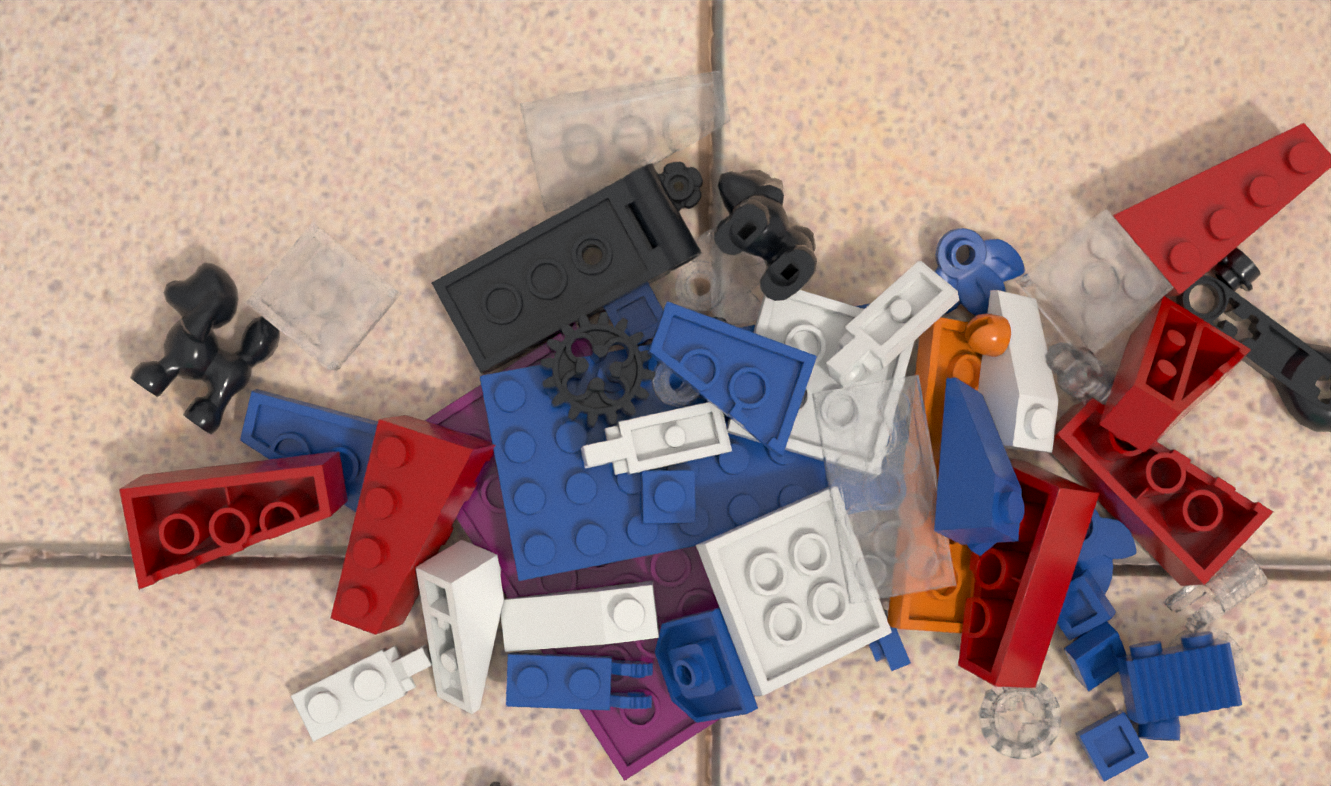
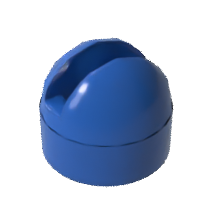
[1138,717,1181,741]

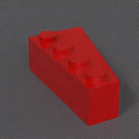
[1098,123,1331,298]
[1052,398,1274,586]
[330,415,496,635]
[119,451,348,590]
[958,458,1100,688]

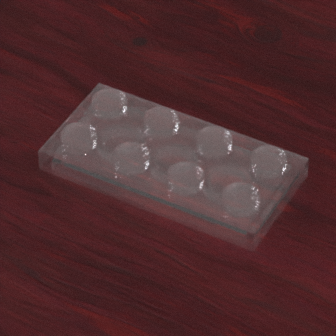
[812,375,956,604]

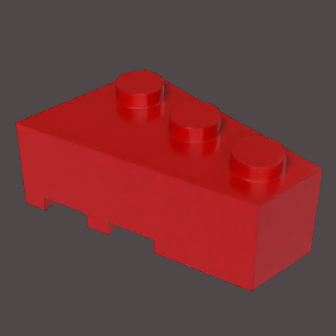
[1099,296,1251,453]

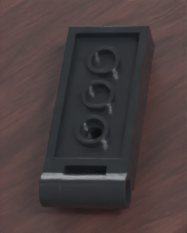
[431,163,702,375]

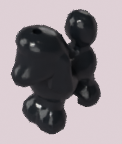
[714,170,817,301]
[130,263,280,435]

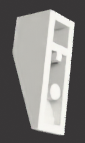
[978,290,1058,453]
[415,540,504,714]
[500,581,659,652]

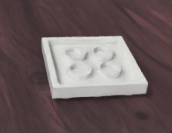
[727,290,914,476]
[696,486,892,696]

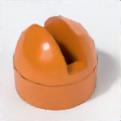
[964,314,1011,357]

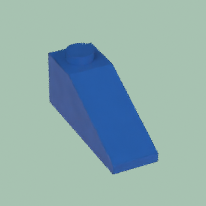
[934,377,1024,545]

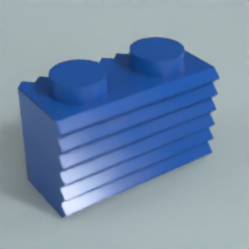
[1116,631,1242,724]

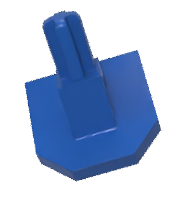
[655,608,758,723]

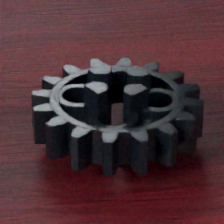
[540,312,655,428]

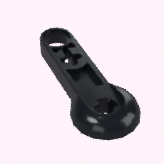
[1176,276,1331,432]

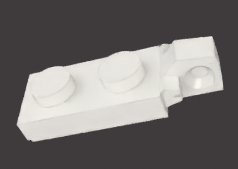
[826,261,959,389]
[581,402,732,475]
[291,644,432,742]

